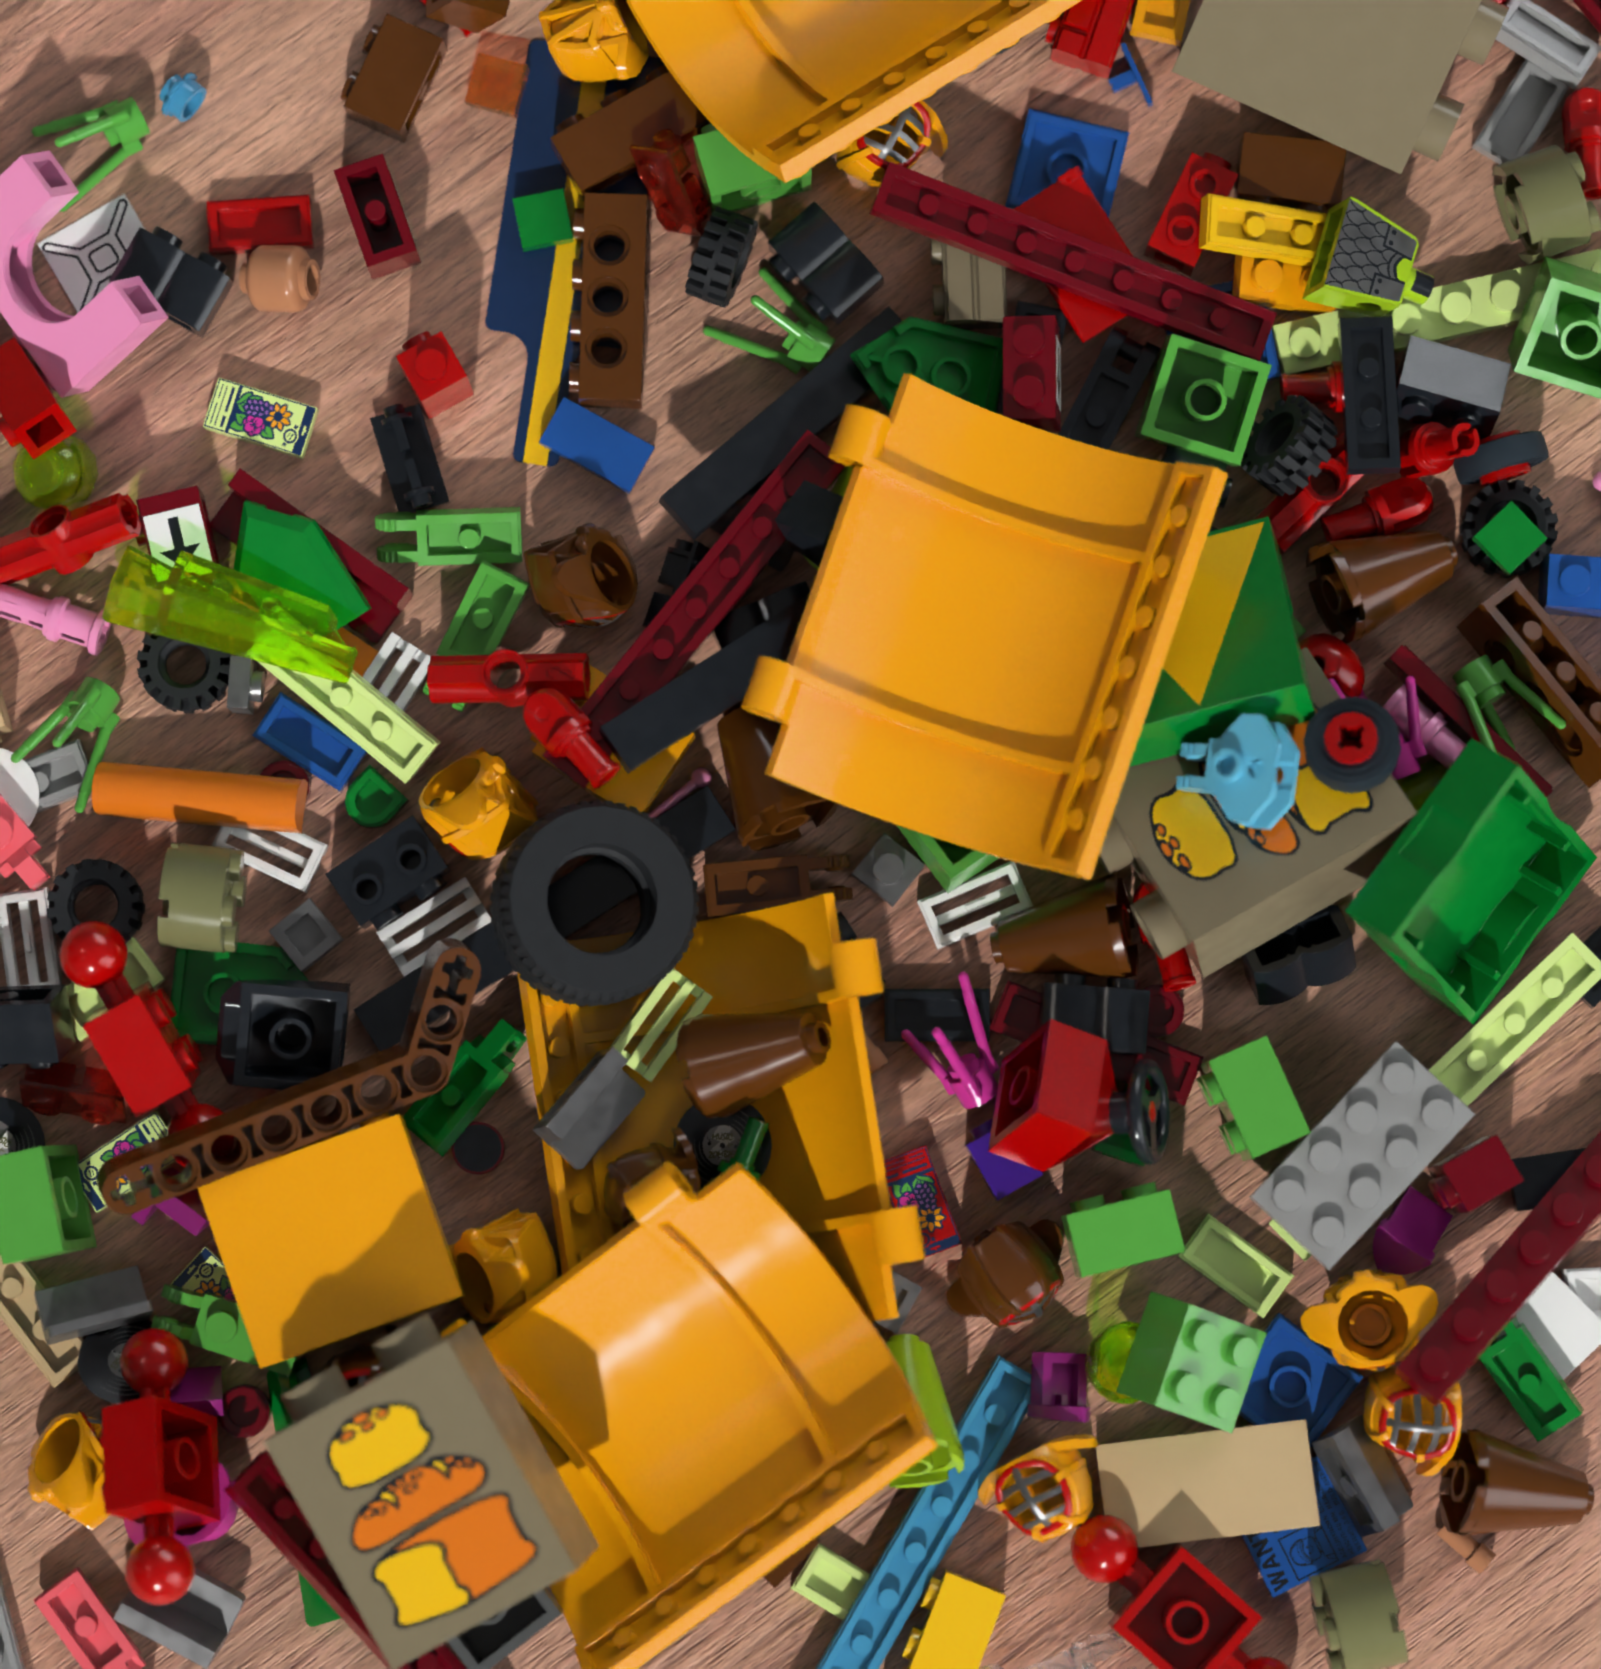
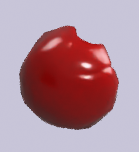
[1299,633,1365,698]

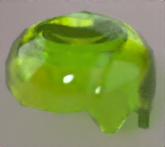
[13,436,98,510]
[1084,1321,1140,1404]

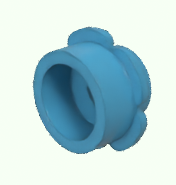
[159,73,206,122]

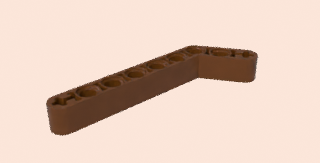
[97,938,481,1215]

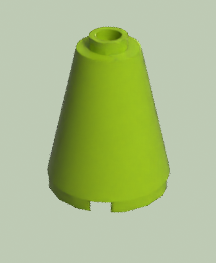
[886,1334,964,1488]

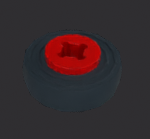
[1453,430,1549,486]
[1303,697,1401,793]

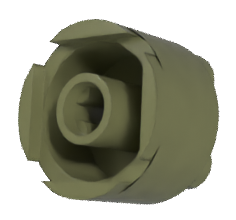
[1492,145,1601,264]
[157,842,247,953]
[1308,1559,1408,1669]

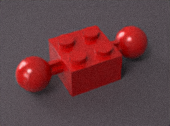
[59,921,234,1167]
[100,1328,221,1605]
[1070,1515,1290,1669]

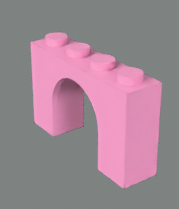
[0,150,169,398]

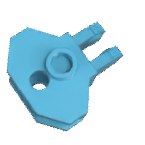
[1176,713,1300,830]

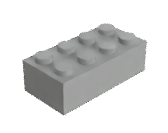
[1249,1041,1475,1270]

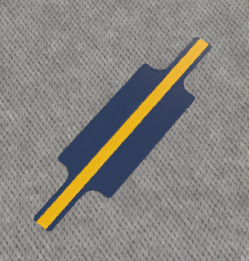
[485,40,664,467]

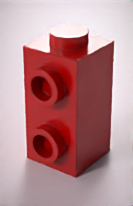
[1144,152,1239,277]
[396,331,474,420]
[0,337,77,460]

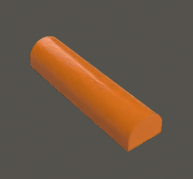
[92,761,308,833]

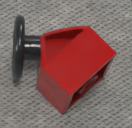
[988,1019,1170,1172]

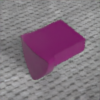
[131,1167,210,1236]
[1373,1186,1453,1275]
[1027,1352,1090,1423]
[170,1366,224,1416]

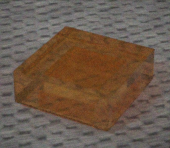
[465,53,530,118]

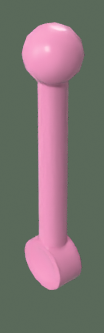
[649,767,712,819]

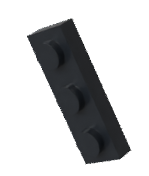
[1338,316,1401,475]

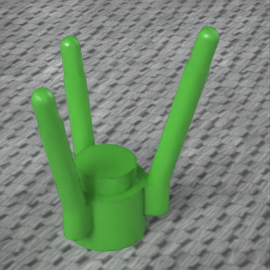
[32,96,150,212]
[703,267,836,375]
[1452,655,1566,752]
[11,677,120,813]

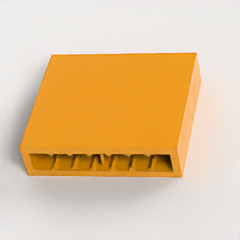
[197,1110,466,1368]

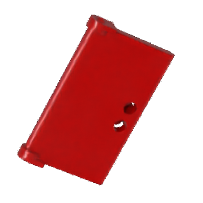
[1013,166,1133,343]

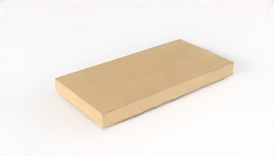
[1096,1419,1321,1548]

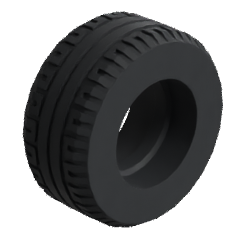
[490,800,699,1007]

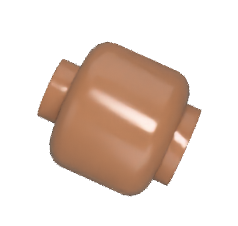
[239,245,320,312]

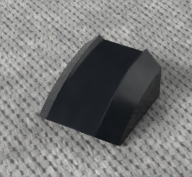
[215,980,350,1090]

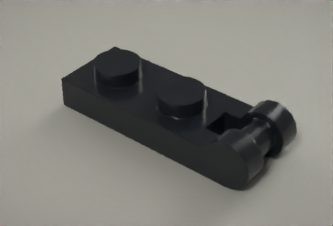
[1058,325,1161,450]

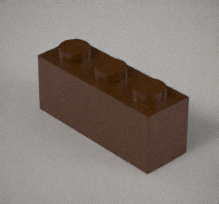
[550,65,711,202]

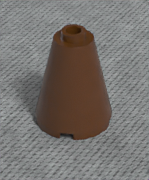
[1306,530,1458,644]
[717,700,838,851]
[990,873,1139,978]
[676,1013,831,1119]
[1440,1429,1594,1535]

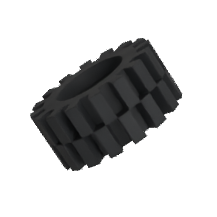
[1241,395,1338,496]
[1459,479,1558,578]
[137,616,233,714]

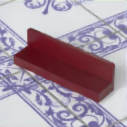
[210,468,413,644]

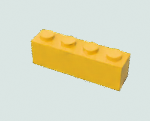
[901,1569,1006,1669]

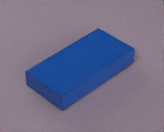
[539,397,655,494]
[252,692,367,793]

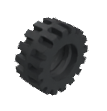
[685,206,758,308]
[47,859,145,943]

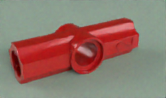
[1254,432,1365,555]
[0,493,142,585]
[427,649,591,708]

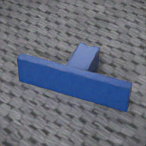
[1108,42,1153,108]

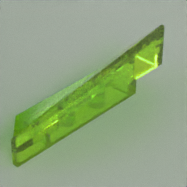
[102,545,358,683]

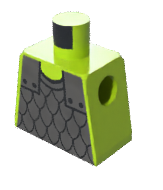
[1302,196,1434,317]

